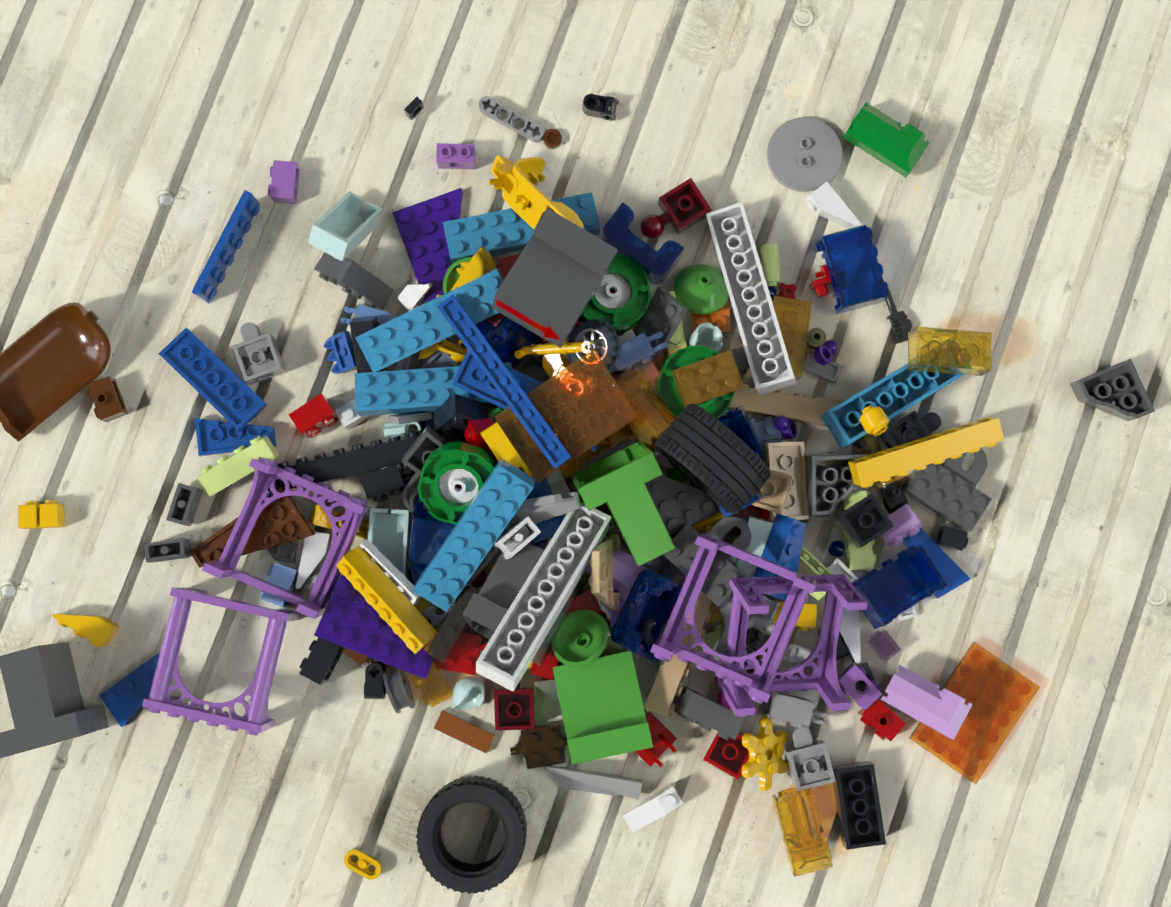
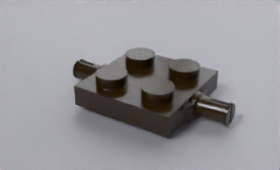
[510,722,568,770]

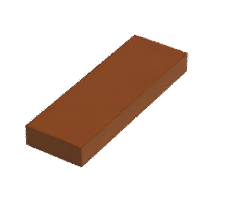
[434,710,495,753]

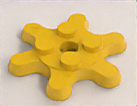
[742,716,789,791]

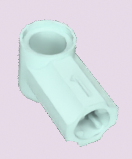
[384,421,424,440]

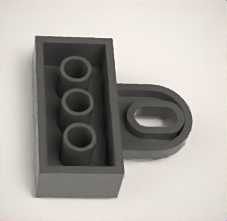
[402,426,450,516]
[901,448,992,532]
[663,517,752,609]

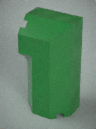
[843,102,930,178]

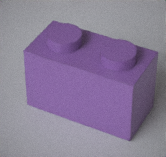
[268,160,300,204]

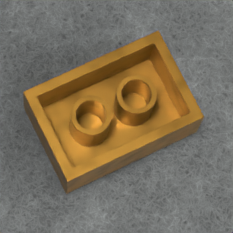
[672,350,744,408]

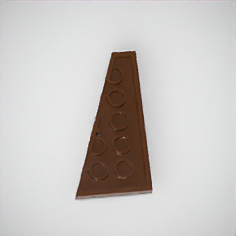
[189,486,316,568]

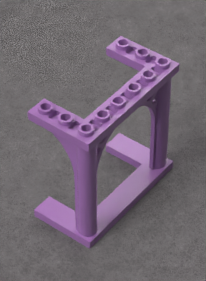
[202,457,371,619]
[650,533,816,703]
[717,574,867,717]
[142,587,301,736]

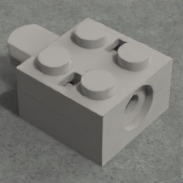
[233,322,286,385]
[765,692,828,728]
[784,726,836,792]

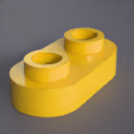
[344,848,382,880]

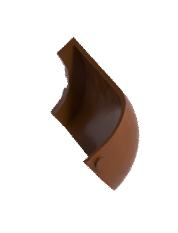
[0,302,111,442]

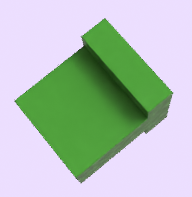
[570,441,675,566]
[553,651,653,765]

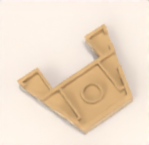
[589,533,620,611]

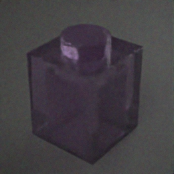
[868,630,901,661]

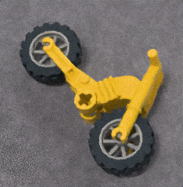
[514,319,621,466]

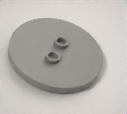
[767,117,842,192]

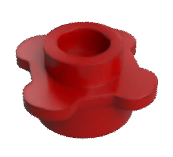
[777,283,797,302]

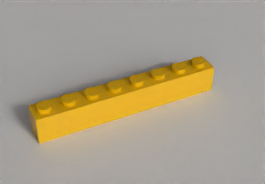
[848,416,1004,488]

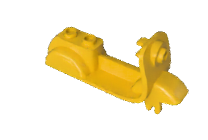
[488,155,584,229]
[419,246,497,363]

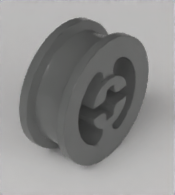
[383,669,415,714]

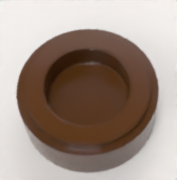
[543,129,562,149]

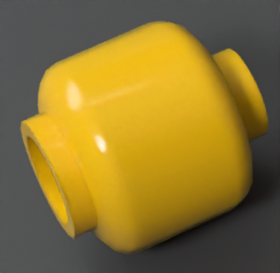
[859,405,889,436]

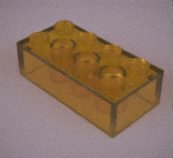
[772,296,812,380]
[908,326,992,376]

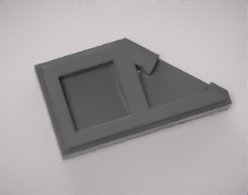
[267,543,299,563]

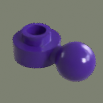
[814,340,838,366]
[774,416,797,440]

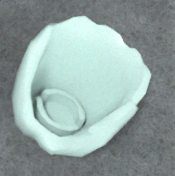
[688,322,723,352]
[451,677,485,710]

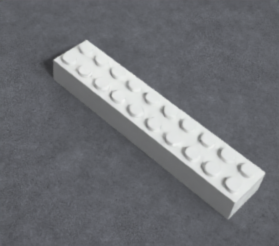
[706,202,797,395]
[476,502,612,692]

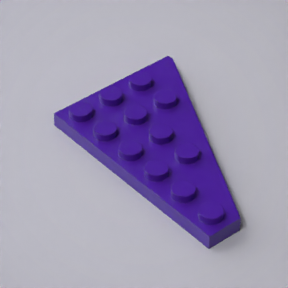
[392,188,463,303]
[314,574,434,680]

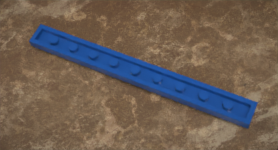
[437,295,572,469]

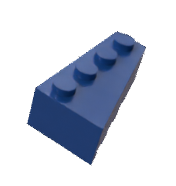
[754,513,806,601]

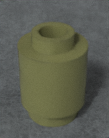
[804,328,826,350]

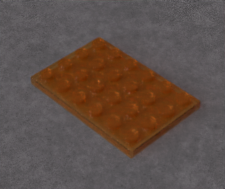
[494,349,639,483]
[909,642,1040,784]

